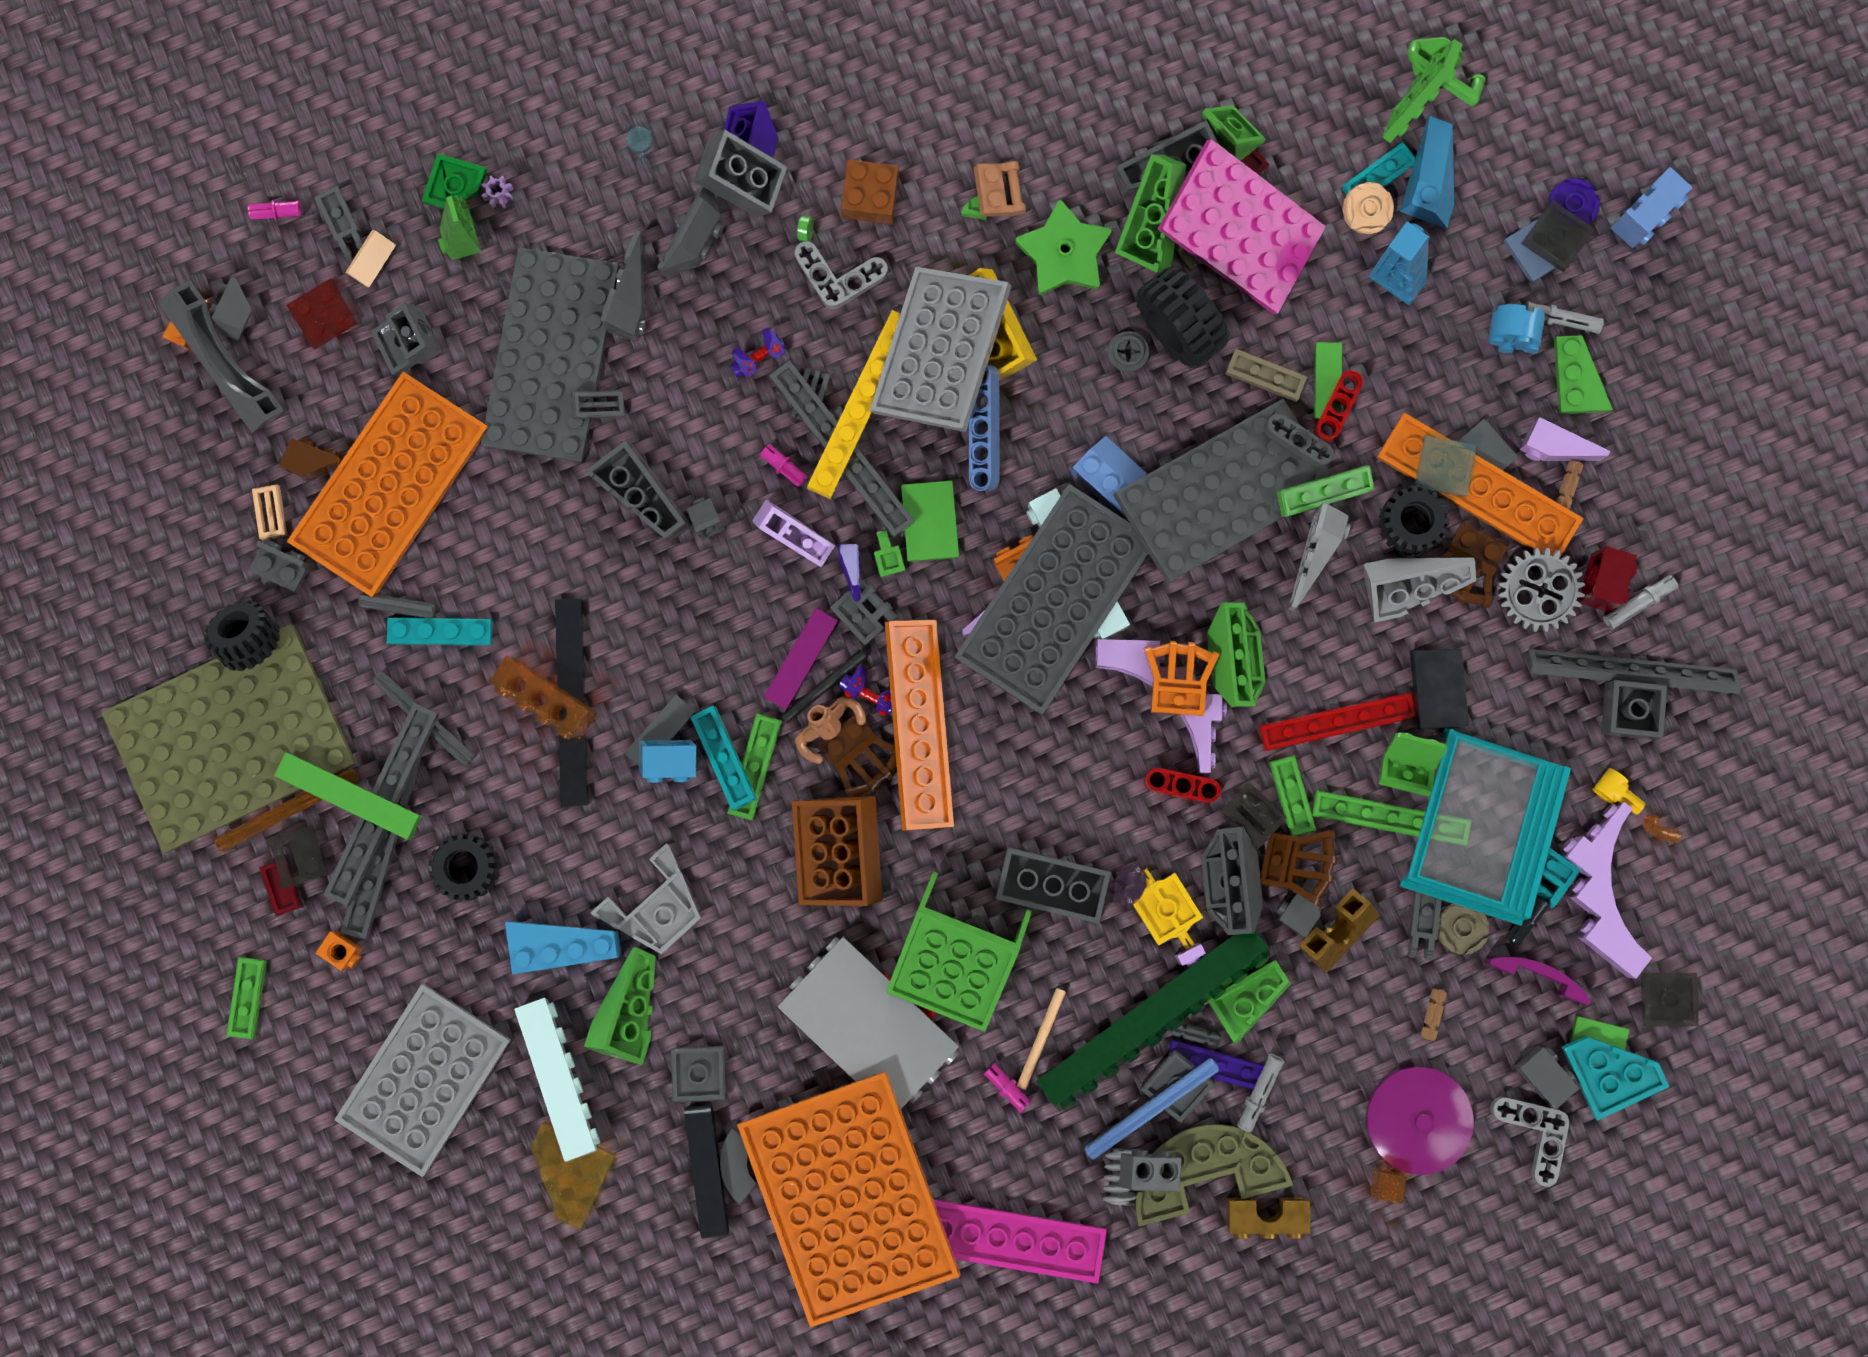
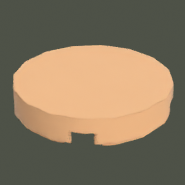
[1343,182,1394,235]

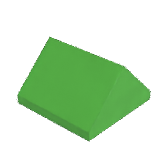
[1202,105,1266,161]

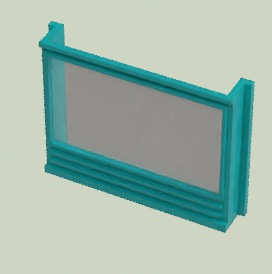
[1399,728,1571,926]

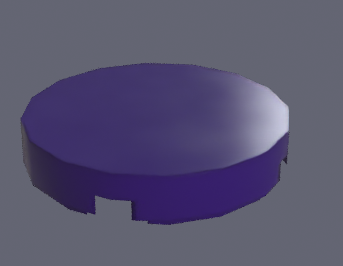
[1547,178,1600,230]

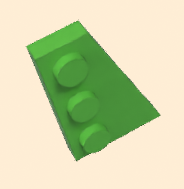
[1554,335,1613,414]

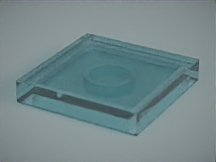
[1415,436,1477,497]

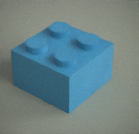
[639,740,696,783]

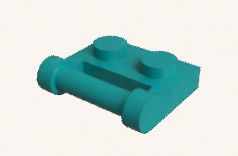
[1537,848,1580,908]

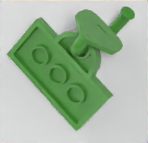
[1382,37,1485,143]

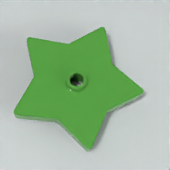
[1015,200,1112,295]

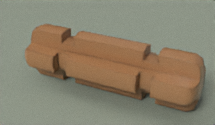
[1556,460,1583,509]
[1421,988,1447,1041]

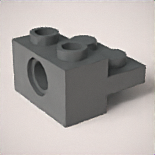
[371,303,442,376]

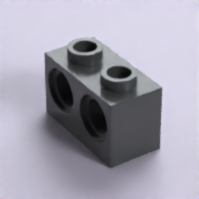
[1119,1149,1181,1191]

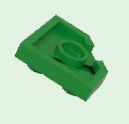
[422,153,488,209]

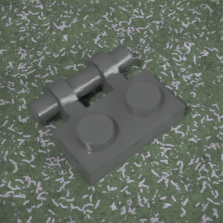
[830,579,897,646]

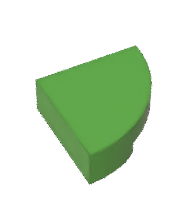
[961,196,987,220]

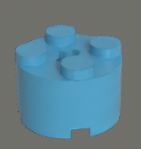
[1488,304,1545,353]

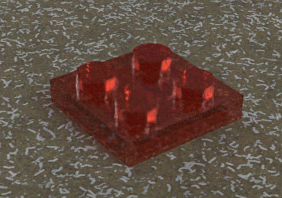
[287,279,359,350]

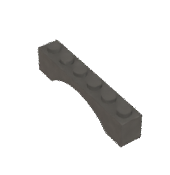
[158,281,284,433]

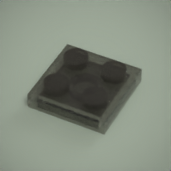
[1521,200,1595,272]
[1641,973,1699,1027]

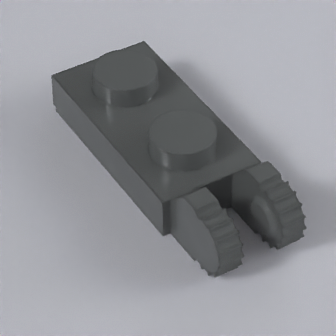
[314,186,364,260]
[1408,891,1442,960]

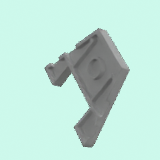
[591,843,702,954]

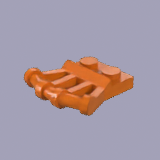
[1143,641,1219,717]

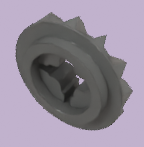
[1108,331,1149,373]

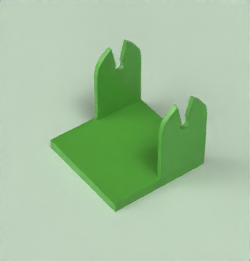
[886,871,1032,1032]

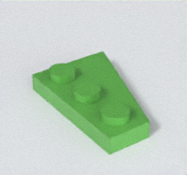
[1208,960,1290,1045]

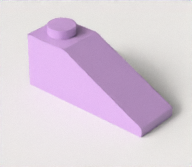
[1520,417,1610,461]
[752,499,835,567]

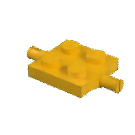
[1130,868,1203,950]

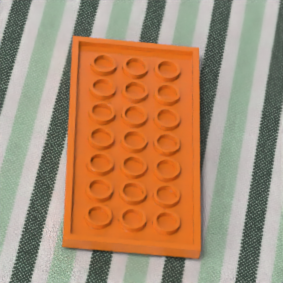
[287,372,489,597]

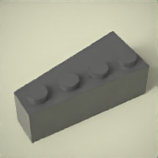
[1112,120,1219,196]

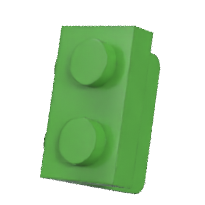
[1378,733,1447,797]

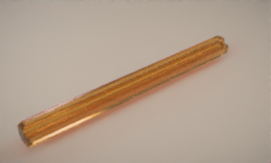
[215,769,360,851]

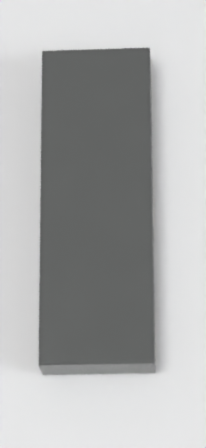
[624,695,696,766]

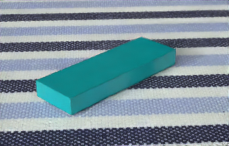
[1341,142,1416,196]

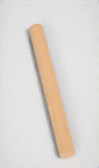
[1017,988,1066,1090]

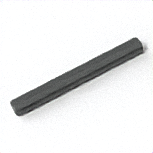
[372,672,474,765]

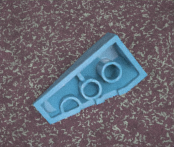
[1400,116,1454,229]

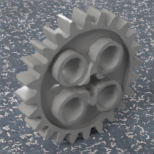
[1497,547,1585,632]

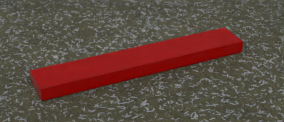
[1258,692,1416,751]

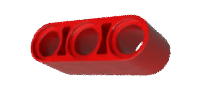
[1313,370,1363,444]
[1144,768,1221,803]

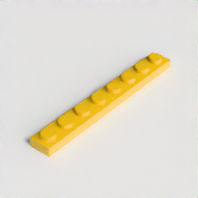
[807,310,900,499]

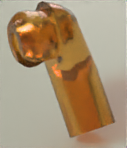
[1643,815,1682,844]

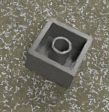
[1601,680,1667,740]

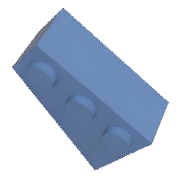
[1610,167,1693,249]

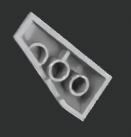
[1288,503,1350,611]

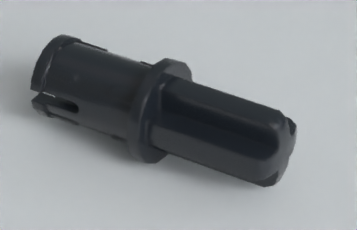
[1507,896,1551,945]

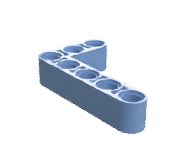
[969,364,1000,491]

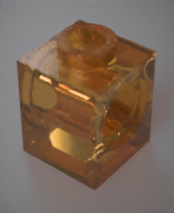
[1370,1168,1407,1204]

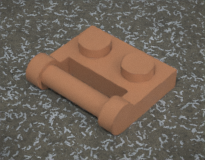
[974,161,1026,217]

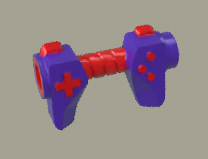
[730,328,786,378]
[839,666,892,716]

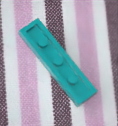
[387,618,493,646]
[690,706,757,811]

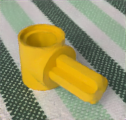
[1593,768,1645,815]

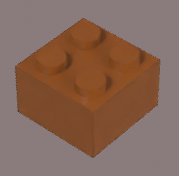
[841,160,899,225]

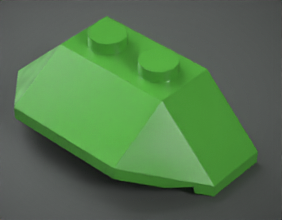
[1207,602,1265,707]

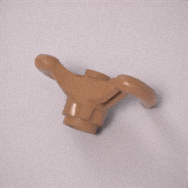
[795,695,866,764]

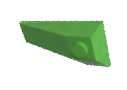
[438,196,481,260]
[584,947,656,1065]

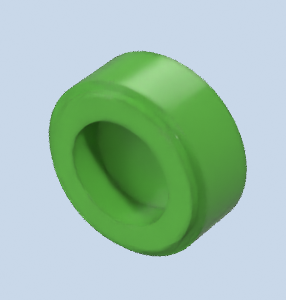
[797,215,814,242]

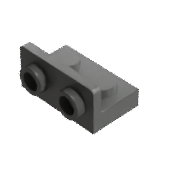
[248,540,311,593]

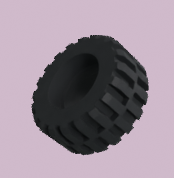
[1135,267,1230,368]

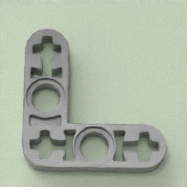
[795,241,888,309]
[1490,1097,1569,1187]

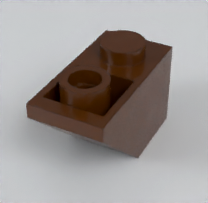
[279,437,342,480]

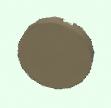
[1438,904,1490,954]

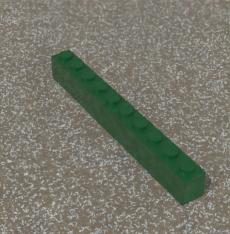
[1037,931,1271,1111]

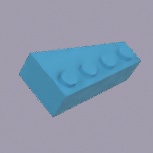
[1368,222,1429,306]
[505,921,622,975]

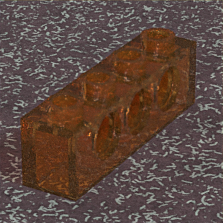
[490,656,597,740]

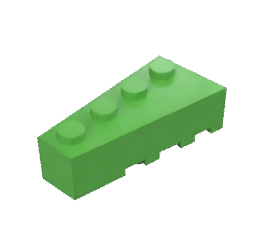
[1115,154,1186,273]

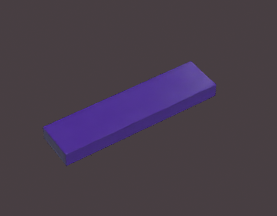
[1167,1039,1264,1089]

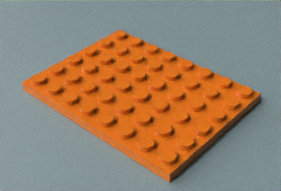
[737,1071,961,1328]

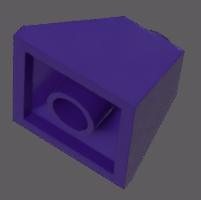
[724,101,778,158]

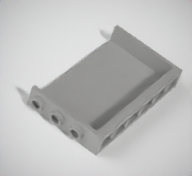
[778,936,959,1109]

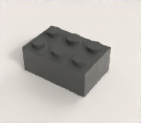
[694,130,787,217]

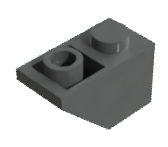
[209,276,251,342]
[1276,878,1320,938]

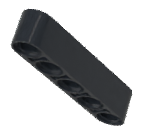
[684,1104,729,1239]

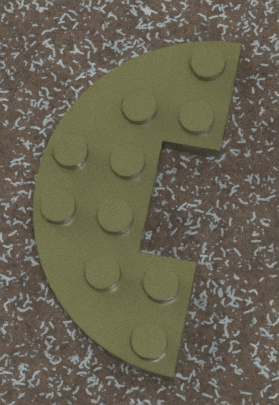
[1135,1124,1293,1227]

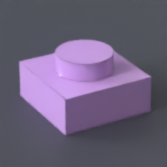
[1175,943,1206,967]

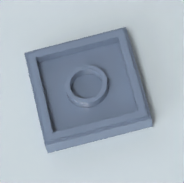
[1503,213,1576,283]

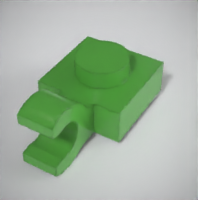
[874,530,905,578]

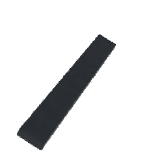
[555,598,588,807]

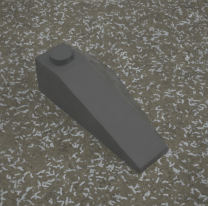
[600,231,647,342]

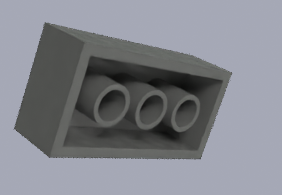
[995,848,1111,924]

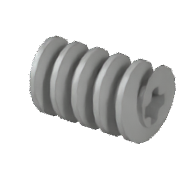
[1102,1148,1138,1206]

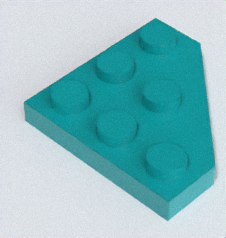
[1562,1036,1669,1121]

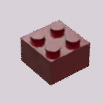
[1577,546,1638,612]

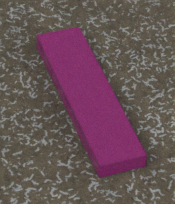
[764,608,838,711]

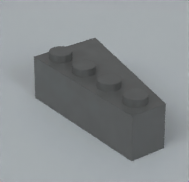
[584,440,692,541]

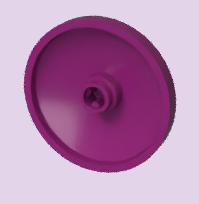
[1366,1066,1474,1175]

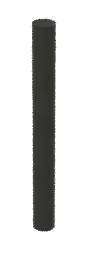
[781,650,867,724]

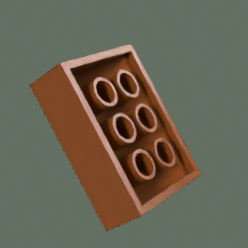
[792,796,883,906]

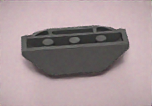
[657,186,724,276]
[1201,827,1263,935]

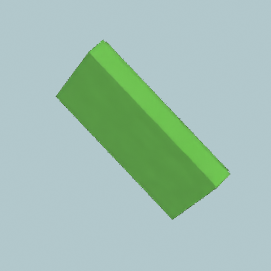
[901,481,959,562]

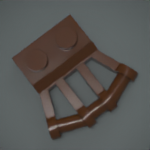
[1440,523,1508,608]
[817,714,897,797]
[1260,831,1338,906]

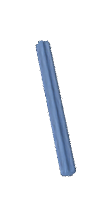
[1085,1058,1219,1159]

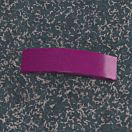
[1484,956,1591,1006]

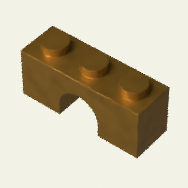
[1299,888,1380,973]
[1226,1197,1311,1239]

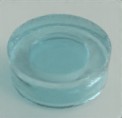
[626,127,653,154]

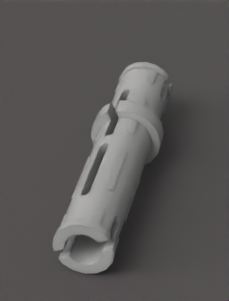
[1525,301,1604,334]
[1603,575,1679,630]
[1237,1054,1285,1133]

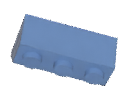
[1071,436,1147,523]

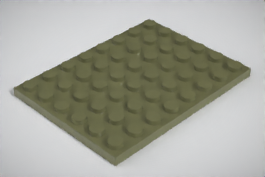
[101,624,356,853]

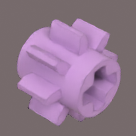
[481,176,514,209]

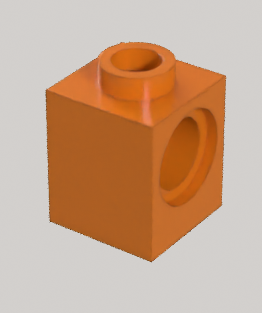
[315,931,363,971]

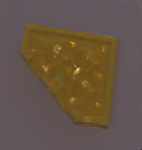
[531,1121,616,1230]

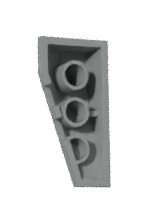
[1364,558,1476,622]

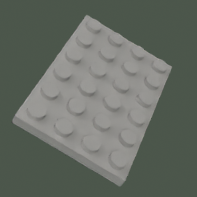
[870,267,1012,432]
[334,984,512,1177]

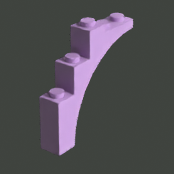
[1095,639,1227,774]
[1561,802,1652,979]

